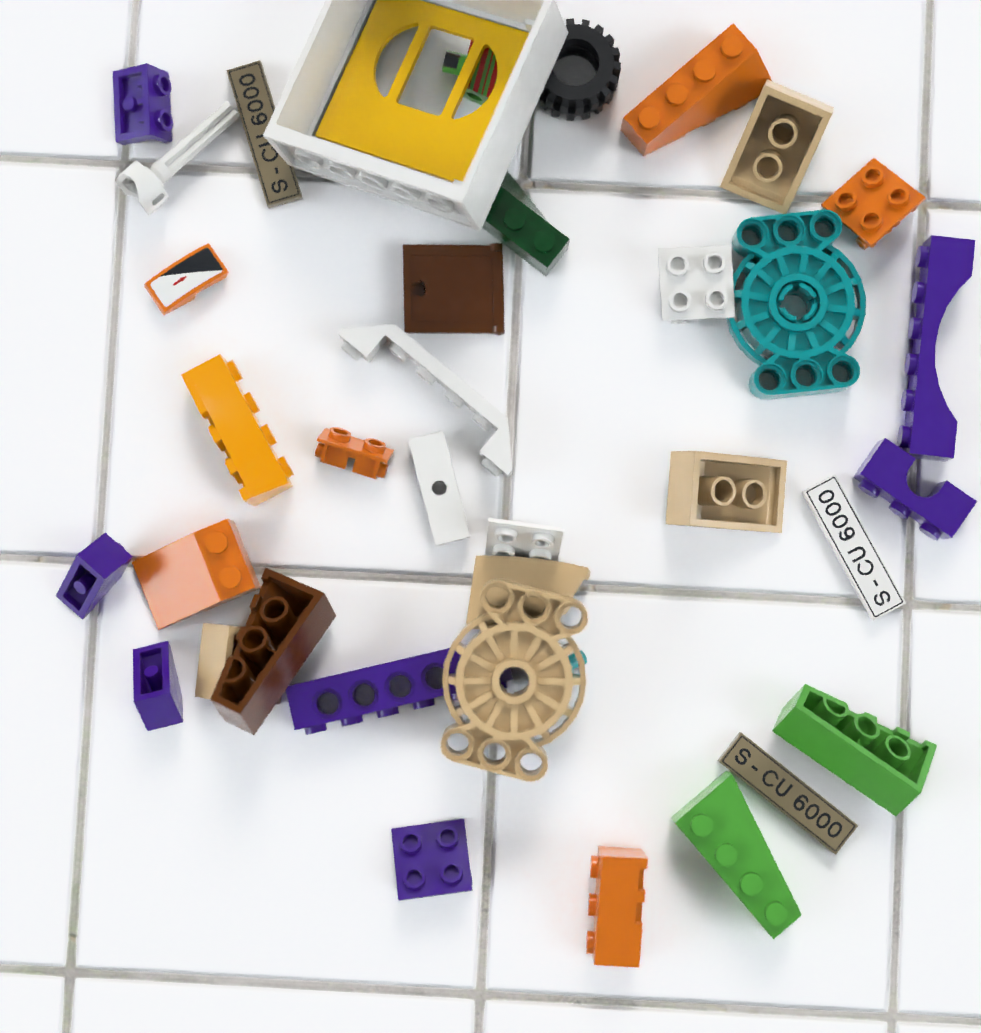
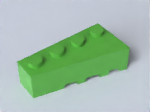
[671,770,802,940]

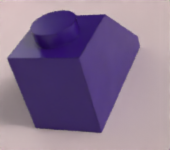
[55,532,133,620]
[133,641,184,731]

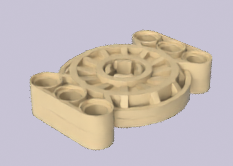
[440,578,588,782]

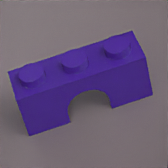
[853,438,977,541]

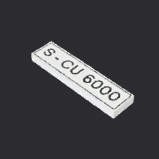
[801,474,906,621]

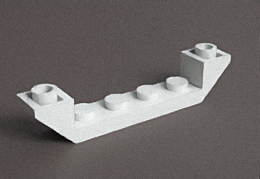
[338,324,512,478]

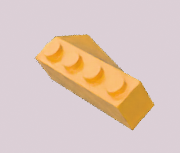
[181,354,294,507]

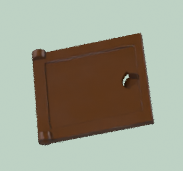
[402,243,505,336]

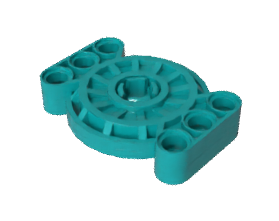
[726,210,866,400]

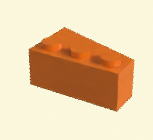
[586,846,648,968]

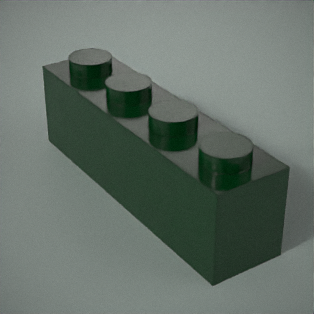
[482,171,570,277]

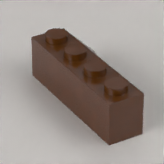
[210,567,337,735]

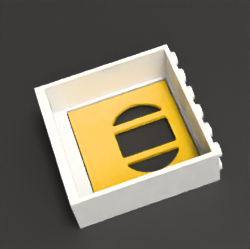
[263,0,568,231]

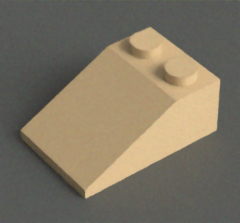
[720,79,834,214]
[666,451,787,533]

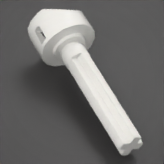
[115,101,240,216]

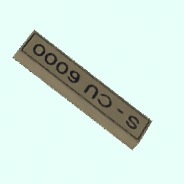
[226,60,303,209]
[717,732,859,855]

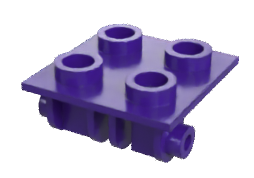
[391,819,473,901]

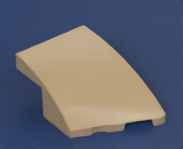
[466,555,591,629]

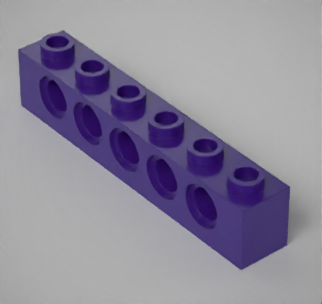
[286,644,513,735]

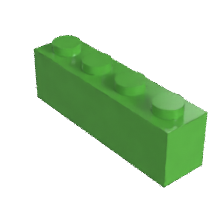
[772,684,937,816]

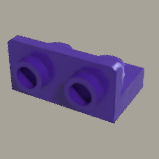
[112,63,173,145]

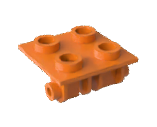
[821,158,926,250]

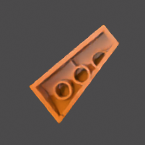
[620,23,772,157]

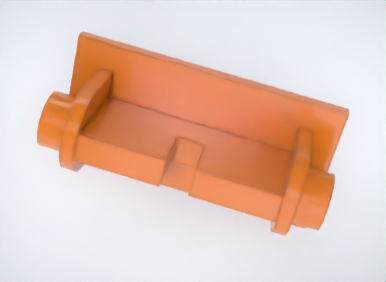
[315,427,394,480]

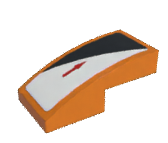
[144,243,229,315]

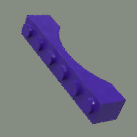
[897,235,976,462]

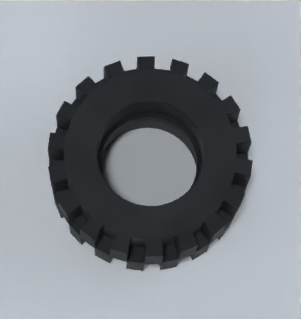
[539,18,621,121]

